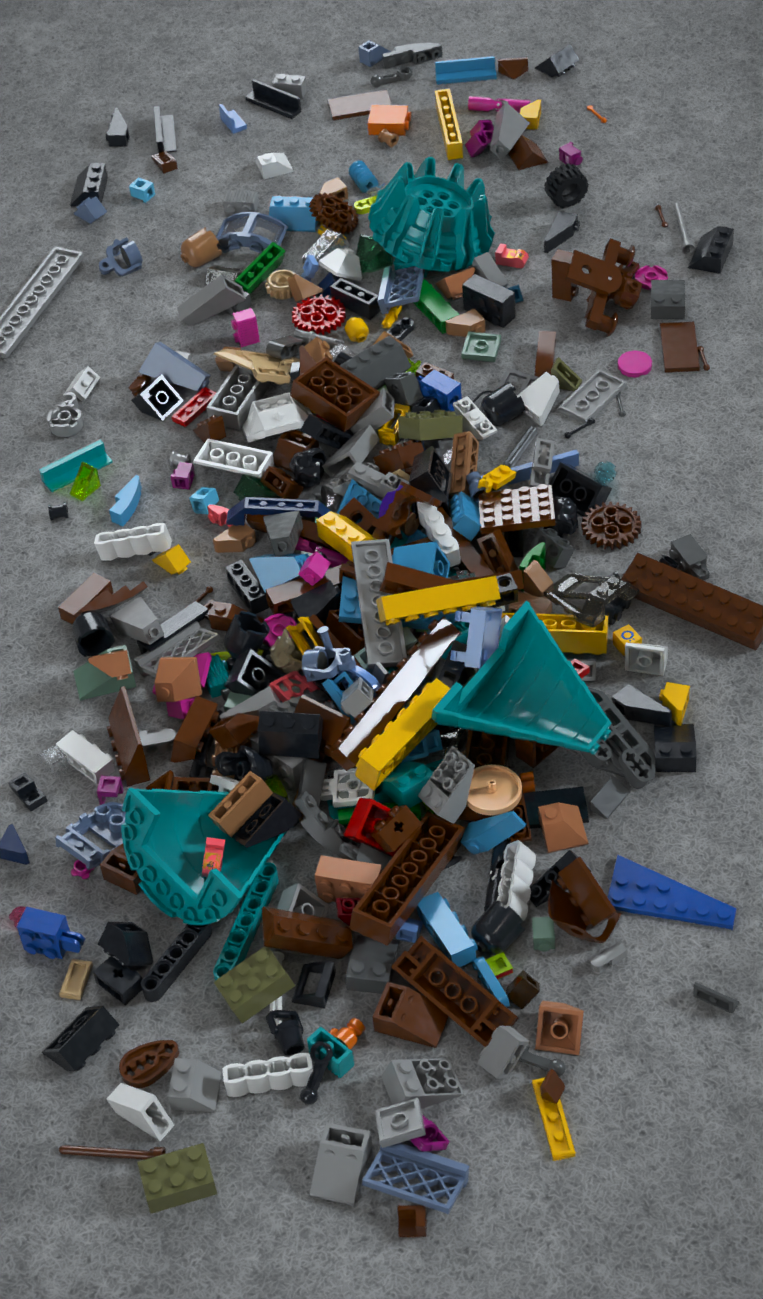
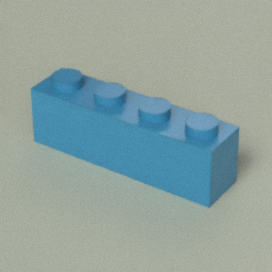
[450,491,481,541]
[416,892,478,967]

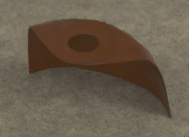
[548,880,622,943]

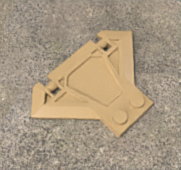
[214,348,300,385]

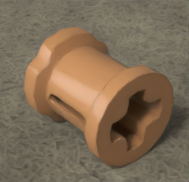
[378,129,399,147]

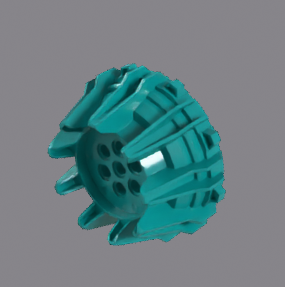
[368,157,495,272]

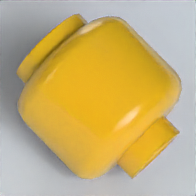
[344,317,369,343]

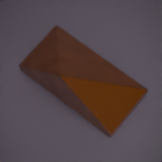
[498,57,528,80]

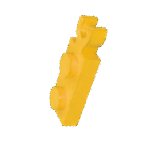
[477,464,516,493]

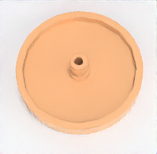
[466,765,522,816]

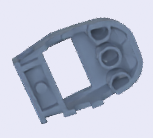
[55,802,126,870]

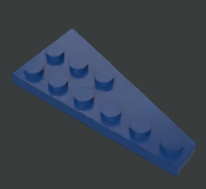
[608,855,736,930]

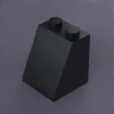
[290,580,341,638]

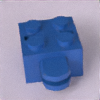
[417,369,462,414]
[17,907,85,959]

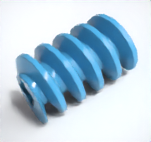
[348,160,379,193]

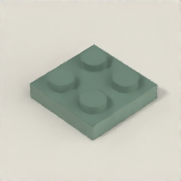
[461,332,502,362]

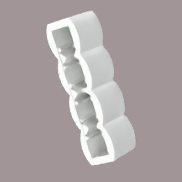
[417,502,461,567]
[94,523,172,561]
[496,840,536,921]
[222,1053,313,1097]

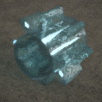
[594,461,617,484]

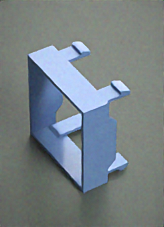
[450,607,502,669]

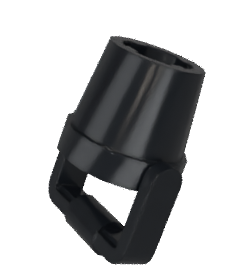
[266,1010,305,1056]

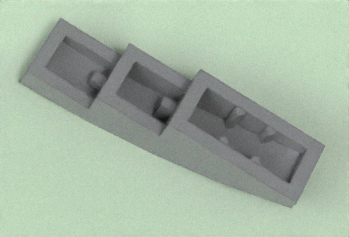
[529,438,555,487]

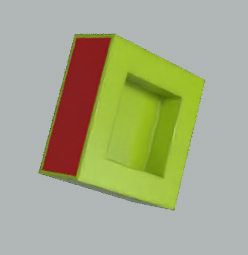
[486,952,513,980]

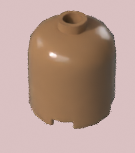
[181,227,222,268]

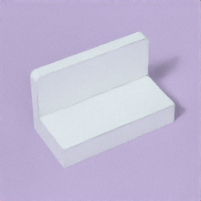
[63,366,100,401]

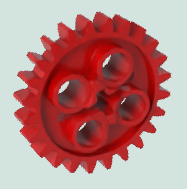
[292,294,346,335]

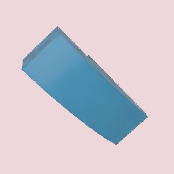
[109,475,142,526]

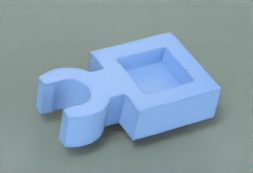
[301,255,319,282]

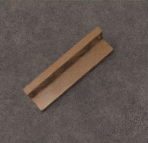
[449,431,479,497]

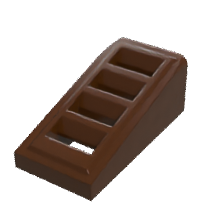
[151,151,178,174]

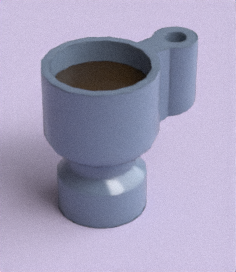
[466,471,486,503]

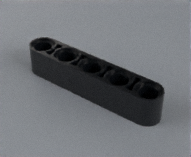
[141,923,212,1002]

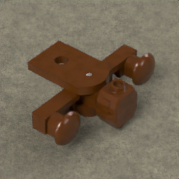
[565,238,642,337]

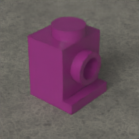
[559,142,583,166]
[170,462,195,490]

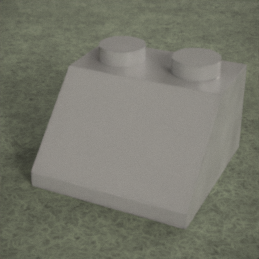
[168,1058,222,1112]

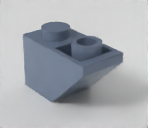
[359,40,391,67]
[73,196,107,224]

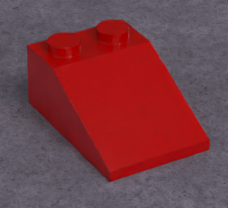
[344,798,406,858]

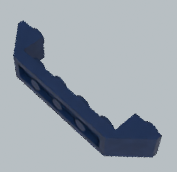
[226,497,331,526]

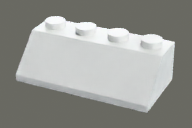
[193,439,274,478]

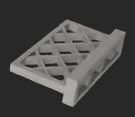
[134,621,221,677]

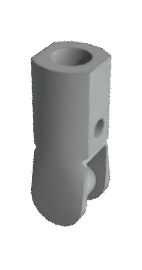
[591,942,627,975]

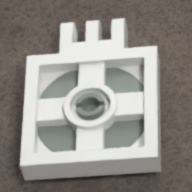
[321,768,375,808]

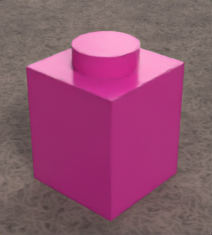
[298,551,331,586]

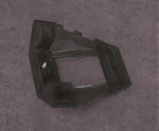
[544,573,639,628]

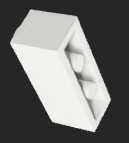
[55,730,115,785]

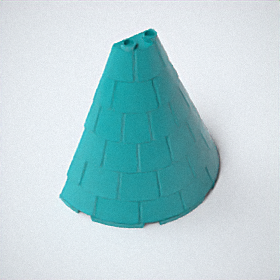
[432,601,612,755]
[121,788,287,925]

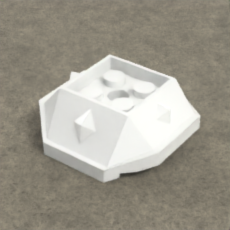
[242,392,313,443]

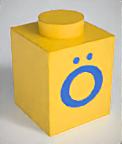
[613,624,642,657]

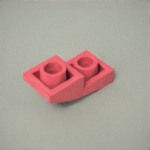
[207,505,232,527]

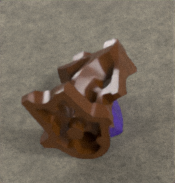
[372,481,442,546]

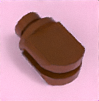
[129,374,152,397]

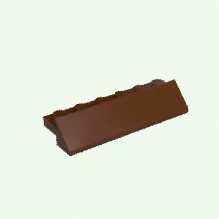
[391,936,519,1047]

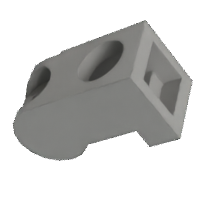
[139,728,176,756]

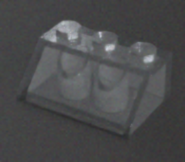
[302,229,356,278]

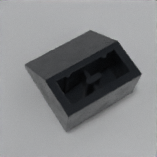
[98,922,154,967]

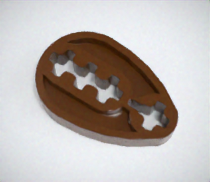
[119,1040,179,1088]

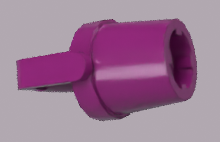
[410,1114,449,1152]

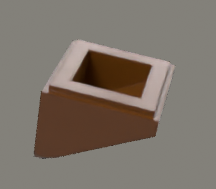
[541,1069,565,1104]

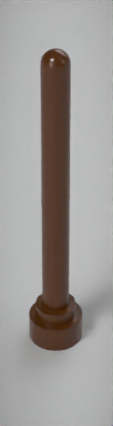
[59,1145,166,1160]

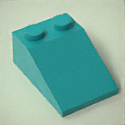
[378,761,433,808]

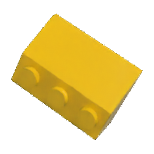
[316,511,377,562]

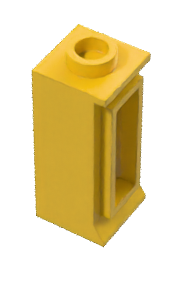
[378,403,410,446]
[286,617,325,655]

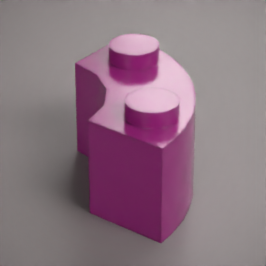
[465,120,494,157]

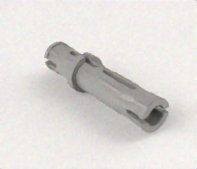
[293,329,344,351]

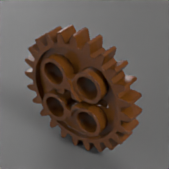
[309,192,359,234]
[581,501,642,550]

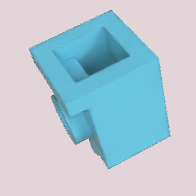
[129,177,155,203]
[189,487,220,514]

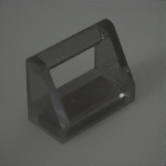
[206,265,244,285]

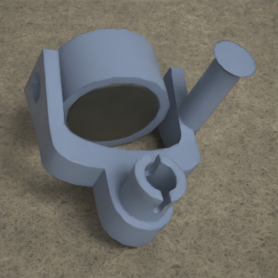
[99,237,143,277]
[302,626,356,682]

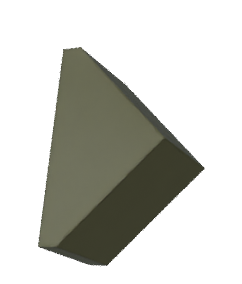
[551,357,582,392]

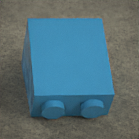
[392,541,450,578]
[249,553,310,593]

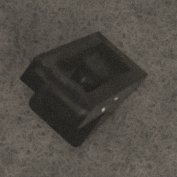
[440,727,467,757]

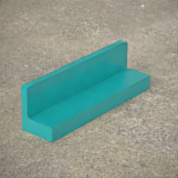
[39,439,112,492]

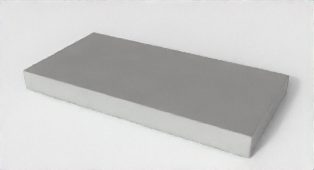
[558,369,627,424]

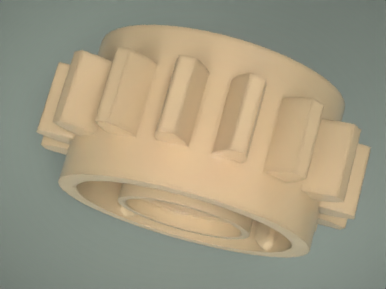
[265,270,296,300]

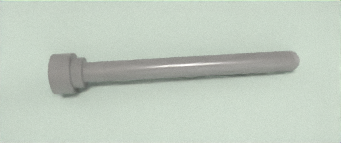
[673,203,695,254]

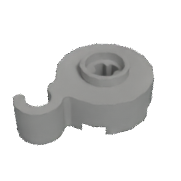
[47,392,83,437]

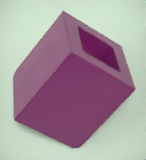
[97,775,124,805]

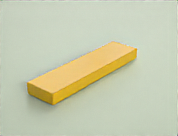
[532,1077,576,1161]

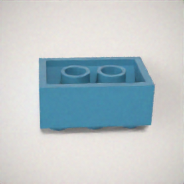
[269,196,318,232]

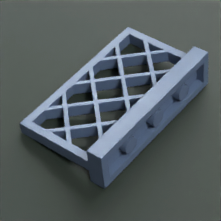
[377,266,425,314]
[362,1143,469,1214]

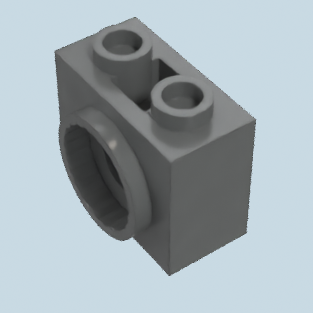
[384,371,423,407]

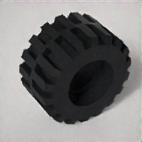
[544,164,589,208]

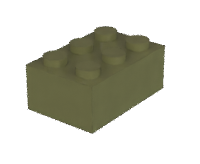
[399,410,463,441]
[214,947,296,1023]
[137,1143,217,1214]

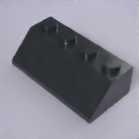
[409,446,452,502]

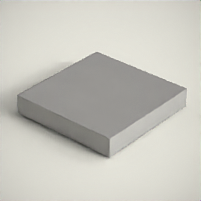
[375,1097,426,1148]

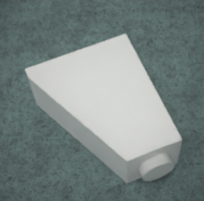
[517,372,560,426]
[107,1083,174,1141]

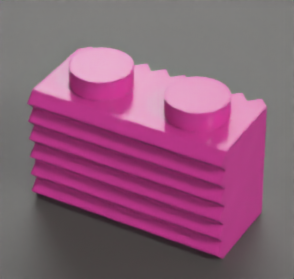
[231,308,260,347]

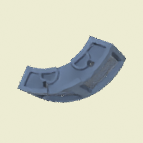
[216,212,288,254]

